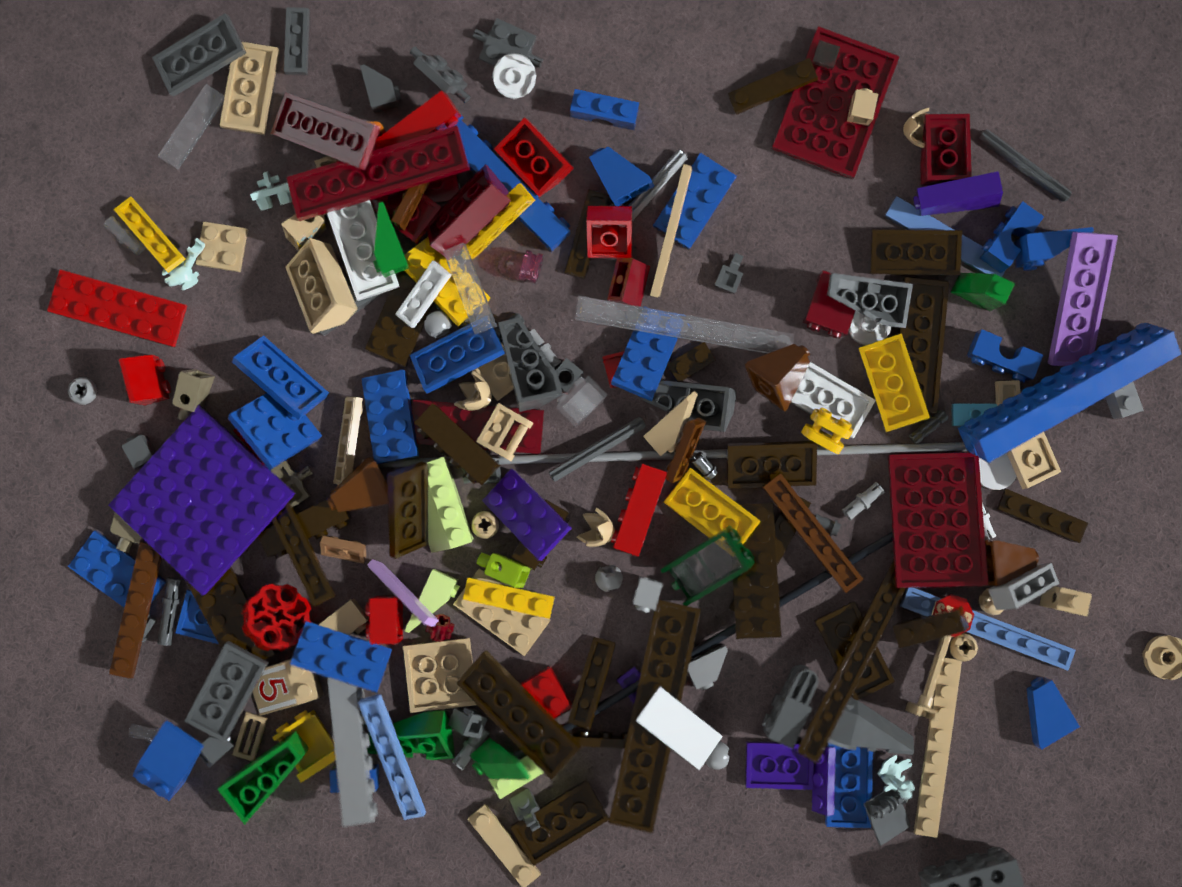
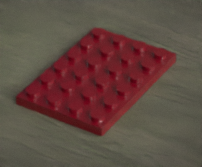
[772,26,900,179]
[888,453,988,588]

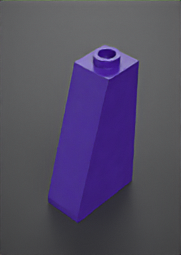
[913,171,1003,216]

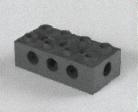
[918,847,1024,887]

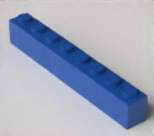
[445,116,570,252]

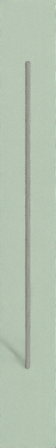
[362,442,967,468]

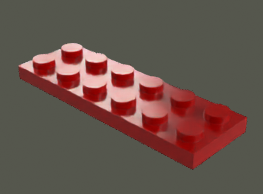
[47,269,187,347]

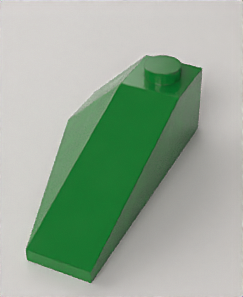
[367,710,455,760]

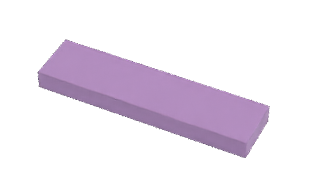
[368,559,439,626]

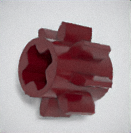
[425,614,455,642]

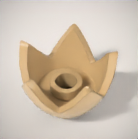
[903,108,929,148]
[454,370,492,411]
[577,508,615,547]

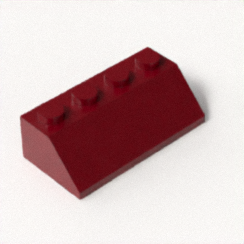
[427,164,511,261]

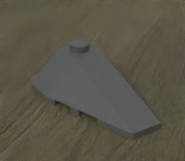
[827,273,913,328]
[643,380,737,432]
[828,698,914,755]

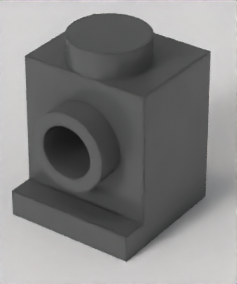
[448,707,488,738]

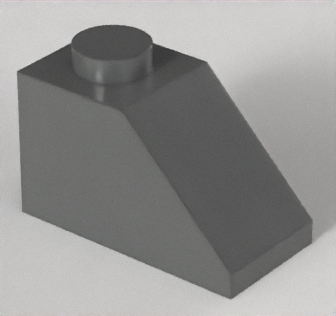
[360,65,402,113]

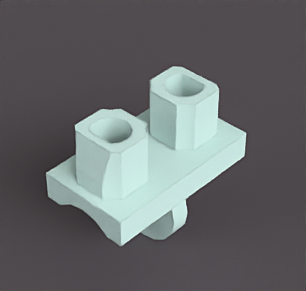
[250,171,292,211]

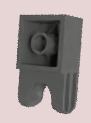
[761,664,818,749]

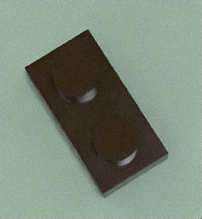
[667,342,716,382]

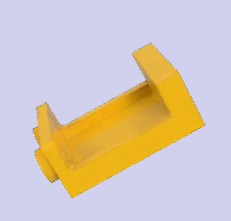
[272,710,336,783]

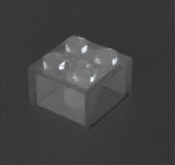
[556,376,607,429]

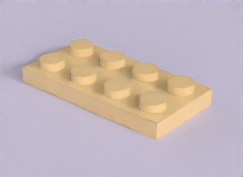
[220,42,279,135]
[453,568,550,656]

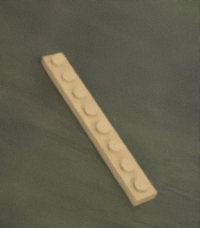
[914,657,962,838]

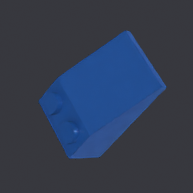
[1013,227,1094,271]
[132,720,204,801]

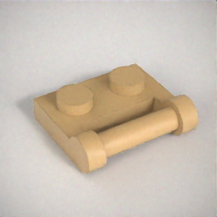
[476,403,533,462]

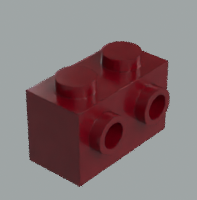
[607,258,650,309]

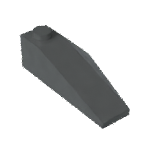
[498,317,562,412]

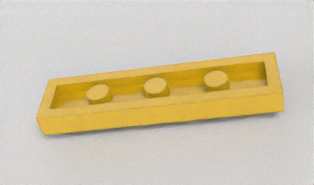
[114,196,186,273]
[463,577,555,619]

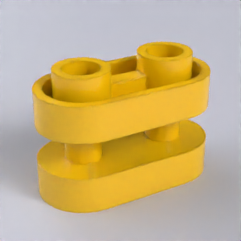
[801,407,853,454]

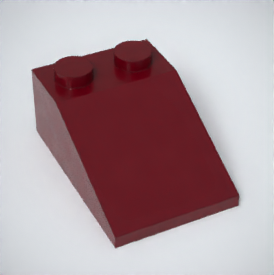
[920,114,972,186]

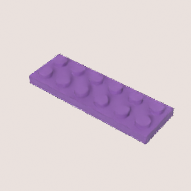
[1048,232,1118,366]

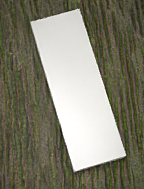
[395,261,452,328]

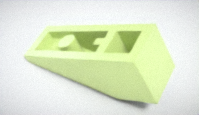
[405,569,460,633]

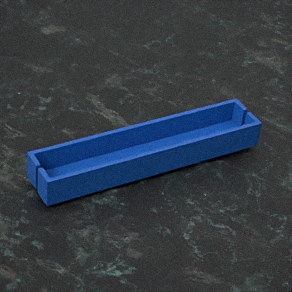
[958,323,1181,463]

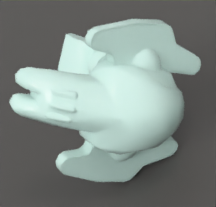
[162,238,205,290]
[878,755,915,799]

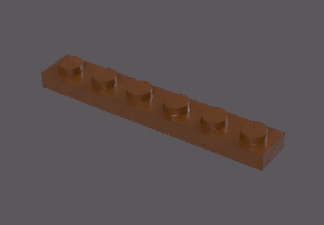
[762,473,863,593]
[109,542,162,679]

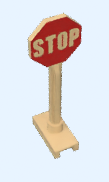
[905,594,974,722]

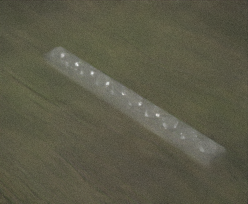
[575,296,794,353]

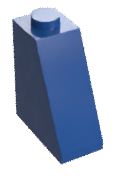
[589,147,655,206]
[1027,677,1080,750]

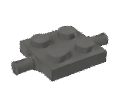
[473,18,543,68]
[410,46,471,103]

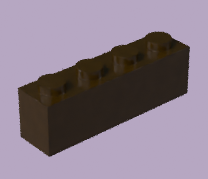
[414,403,500,485]
[258,500,352,559]

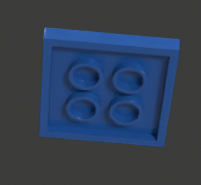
[228,393,322,470]

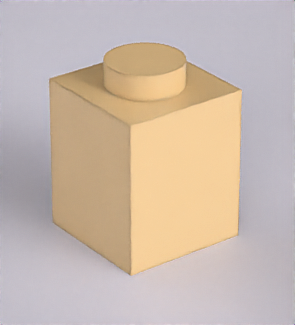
[847,88,878,126]

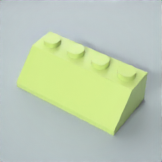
[425,455,473,553]

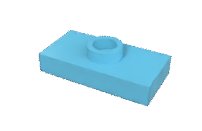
[952,404,997,426]

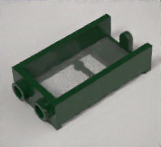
[661,525,755,606]

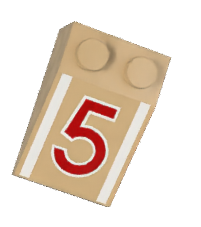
[253,659,324,716]

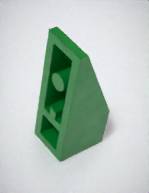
[373,202,409,278]
[469,738,531,780]

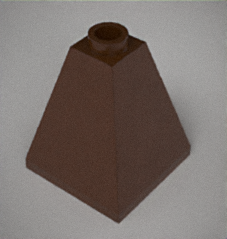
[744,344,810,412]
[327,457,388,512]
[985,540,1039,586]

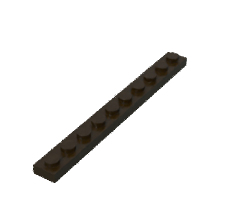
[796,559,905,764]

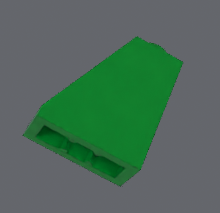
[951,273,1015,311]

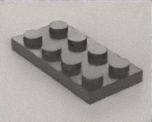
[152,13,247,97]
[185,641,268,743]

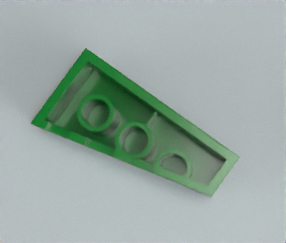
[218,731,309,825]

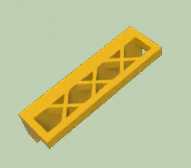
[461,183,535,260]

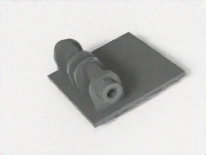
[863,790,911,846]

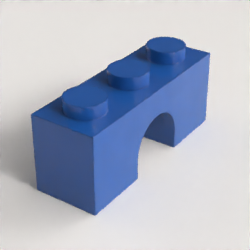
[570,89,639,130]
[980,201,1044,273]
[967,330,1043,383]

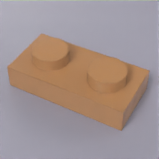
[320,536,366,564]

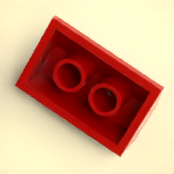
[494,117,574,197]

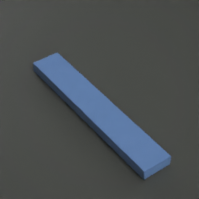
[885,196,1006,277]
[358,694,426,820]

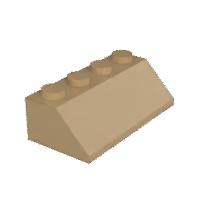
[285,238,357,333]

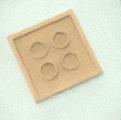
[403,638,477,713]

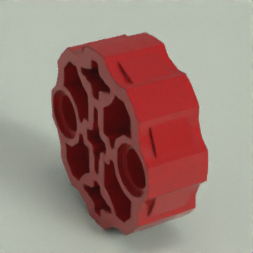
[242,584,311,651]

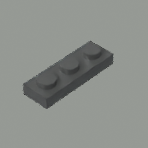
[284,7,310,75]

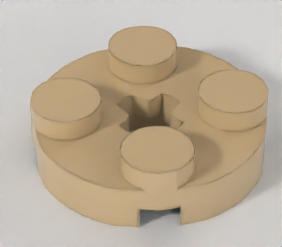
[1142,635,1182,680]

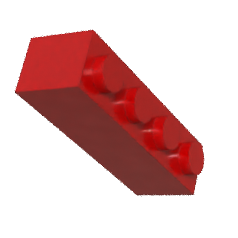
[374,90,462,150]
[611,464,667,557]

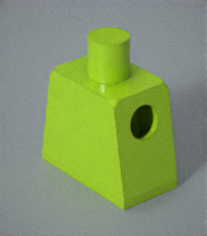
[477,552,531,588]

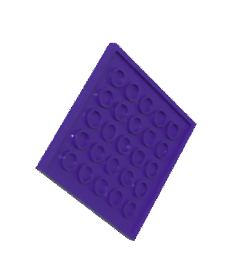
[108,405,296,595]

